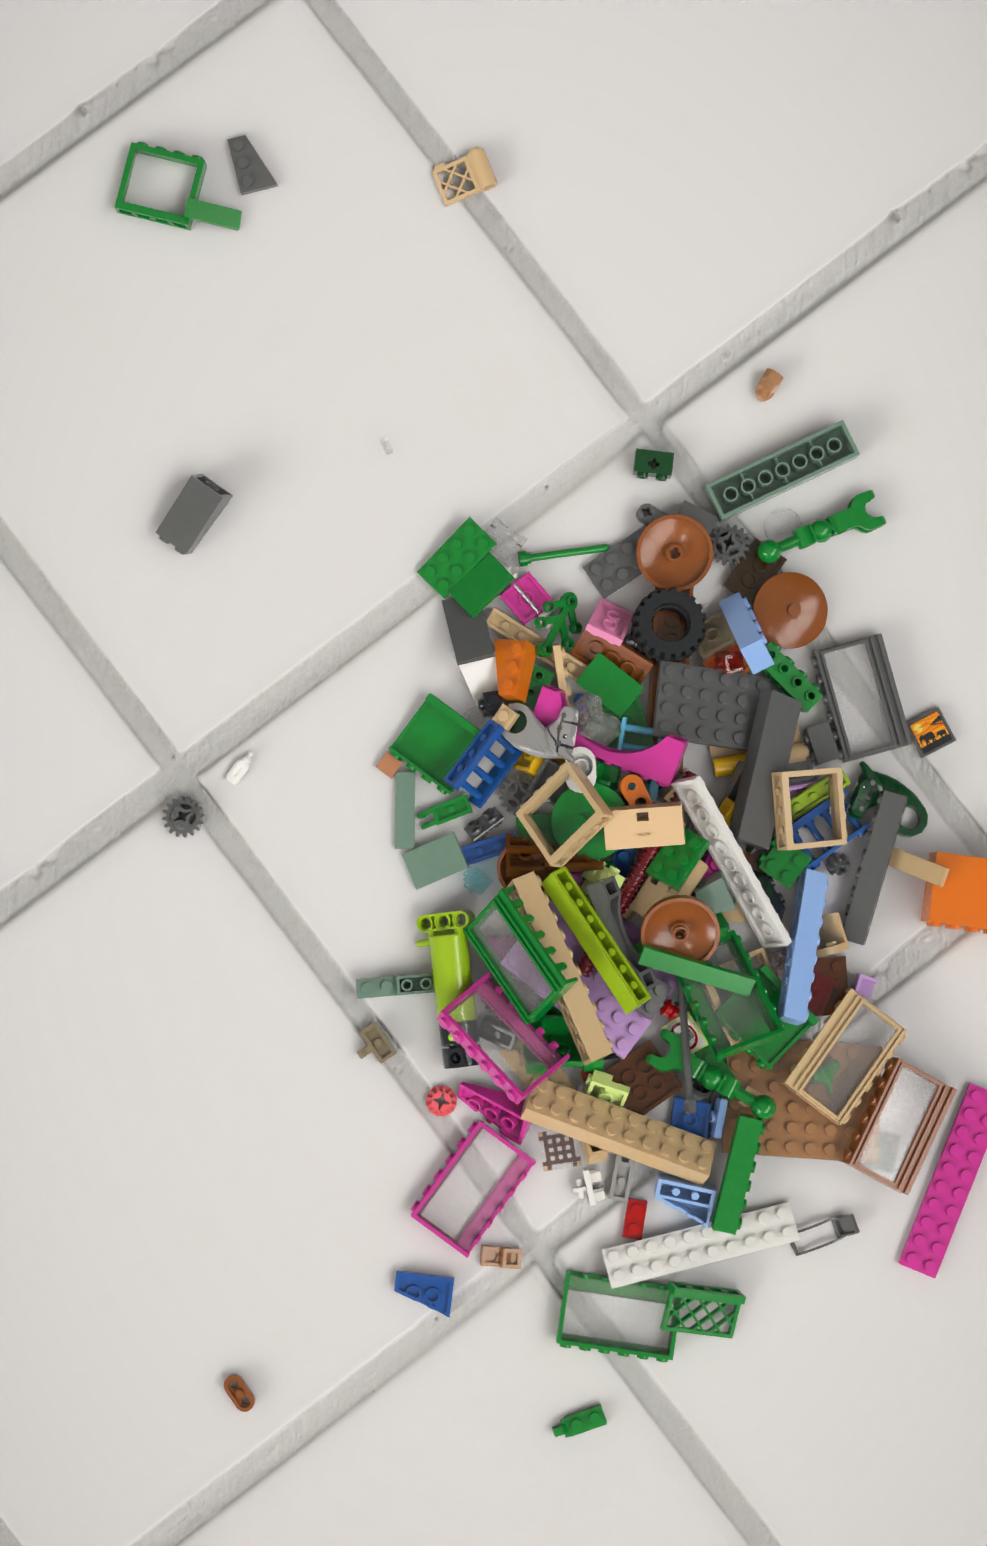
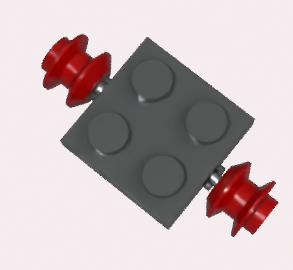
[635,976,679,1021]

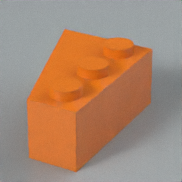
[494,639,536,703]

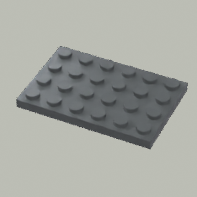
[652,661,772,751]

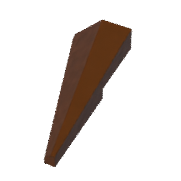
[506,833,604,877]

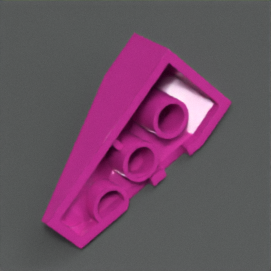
[457,1082,532,1145]

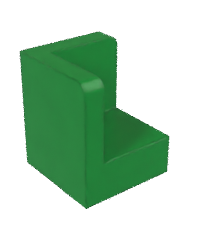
[596,762,621,787]

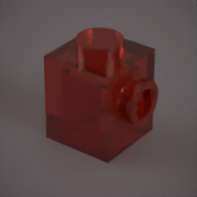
[714,648,745,675]

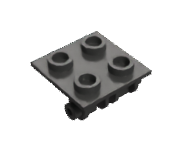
[464,806,505,842]

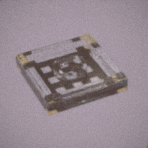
[538,1130,582,1171]

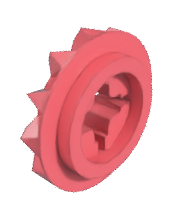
[426,1085,457,1116]

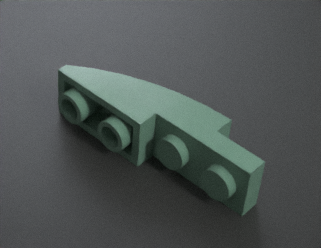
[355,973,435,999]

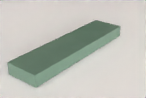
[395,772,415,849]

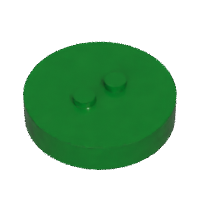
[551,782,627,860]

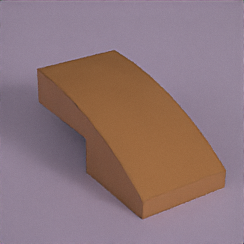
[480,1245,522,1269]

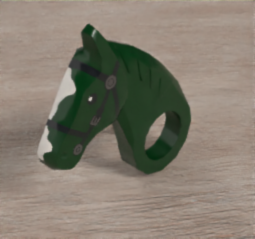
[847,761,928,838]

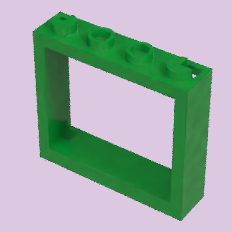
[115,142,207,230]

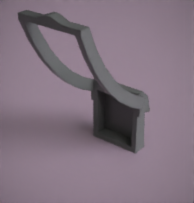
[790,1214,860,1256]

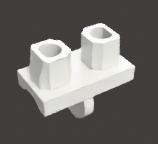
[572,1168,605,1206]

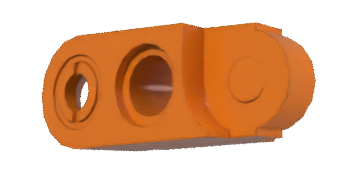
[618,774,653,819]

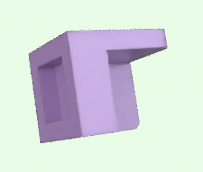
[852,973,878,998]

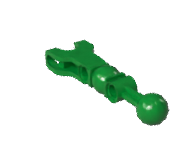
[758,490,887,563]
[645,1029,776,1120]

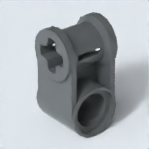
[636,504,669,526]

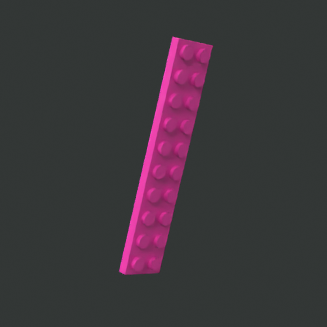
[898,1083,987,1278]

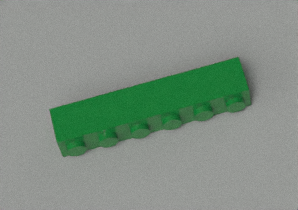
[711,1112,765,1235]

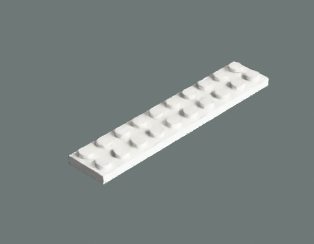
[671,775,792,948]
[602,1202,800,1289]

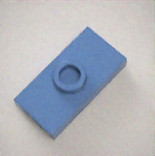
[709,1097,728,1139]

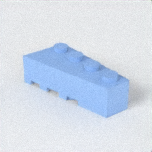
[718,592,774,674]

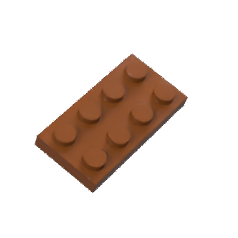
[570,626,655,685]

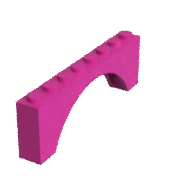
[534,684,689,787]

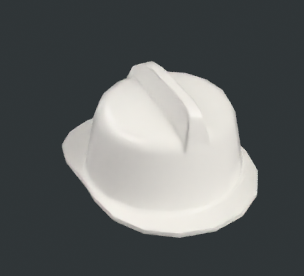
[565,747,597,793]

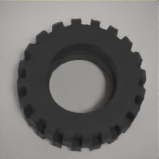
[631,587,707,663]

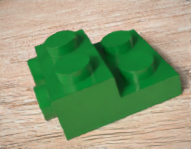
[757,837,812,889]

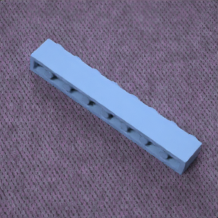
[777,869,829,1026]

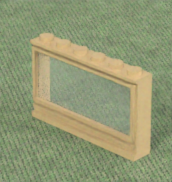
[780,988,907,1125]

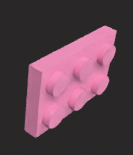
[585,597,634,646]

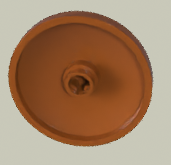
[636,514,713,591]
[752,572,828,649]
[641,895,720,962]

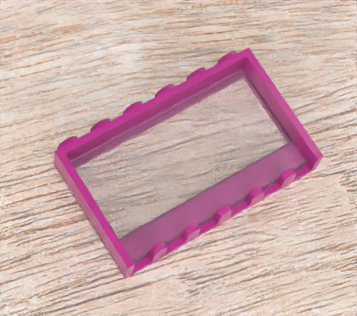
[437,971,570,1105]
[410,1120,536,1258]

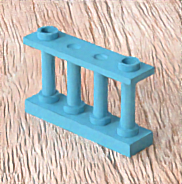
[610,717,663,801]

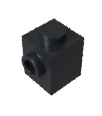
[478,691,504,717]

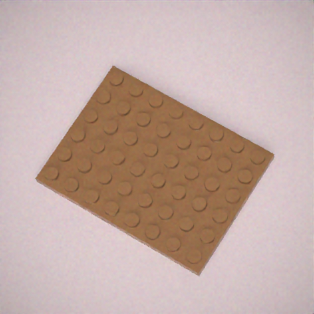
[721,1040,882,1163]

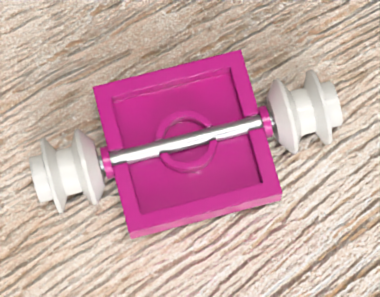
[500,566,554,631]

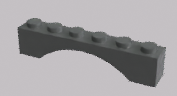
[586,876,658,991]

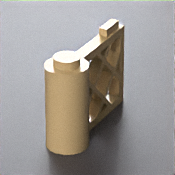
[432,147,498,207]

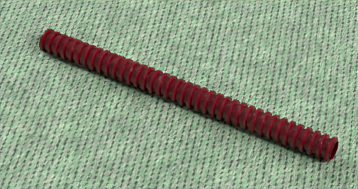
[577,771,698,978]

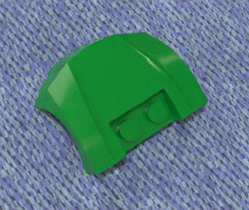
[523,1006,604,1074]

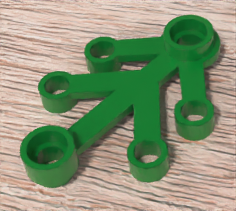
[534,592,582,657]

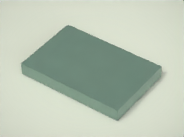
[401,832,469,890]

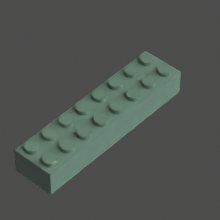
[703,420,860,523]

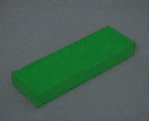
[183,198,242,231]

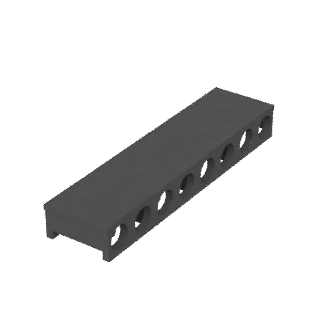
[729,690,802,850]

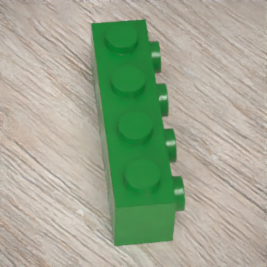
[762,641,823,713]
[509,664,555,734]

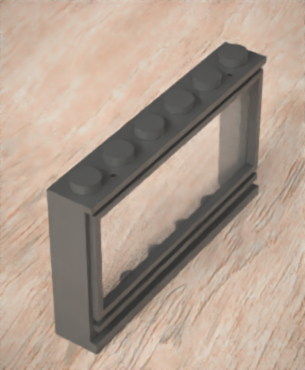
[811,633,913,763]

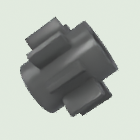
[825,853,850,876]

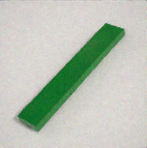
[638,944,756,997]

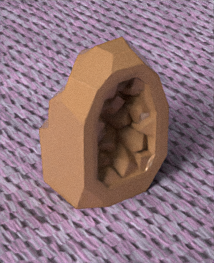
[755,368,784,402]

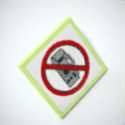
[660,1011,709,1054]

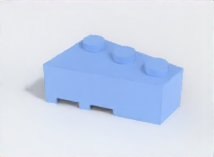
[654,1172,716,1228]

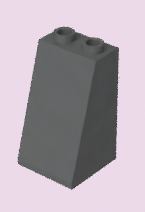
[155,474,233,555]

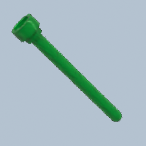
[518,544,609,567]

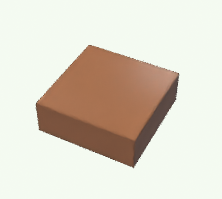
[376,752,403,778]

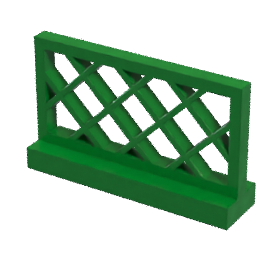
[660,1281,746,1339]

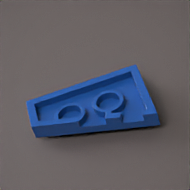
[394,1270,454,1318]

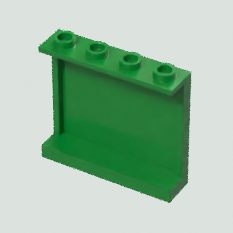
[388,693,480,795]
[715,964,819,1070]

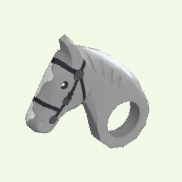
[501,703,578,763]

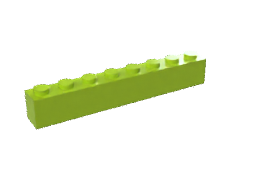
[542,866,652,1015]

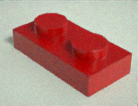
[622,1198,648,1240]

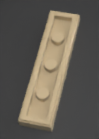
[888,847,950,887]

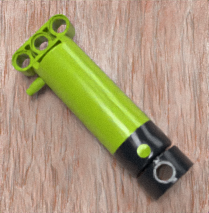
[415,910,480,1069]

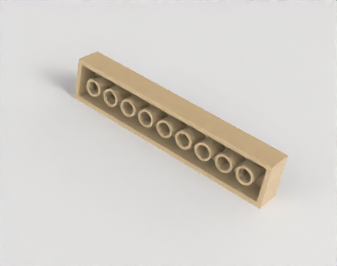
[507,871,613,1066]
[520,1075,717,1186]

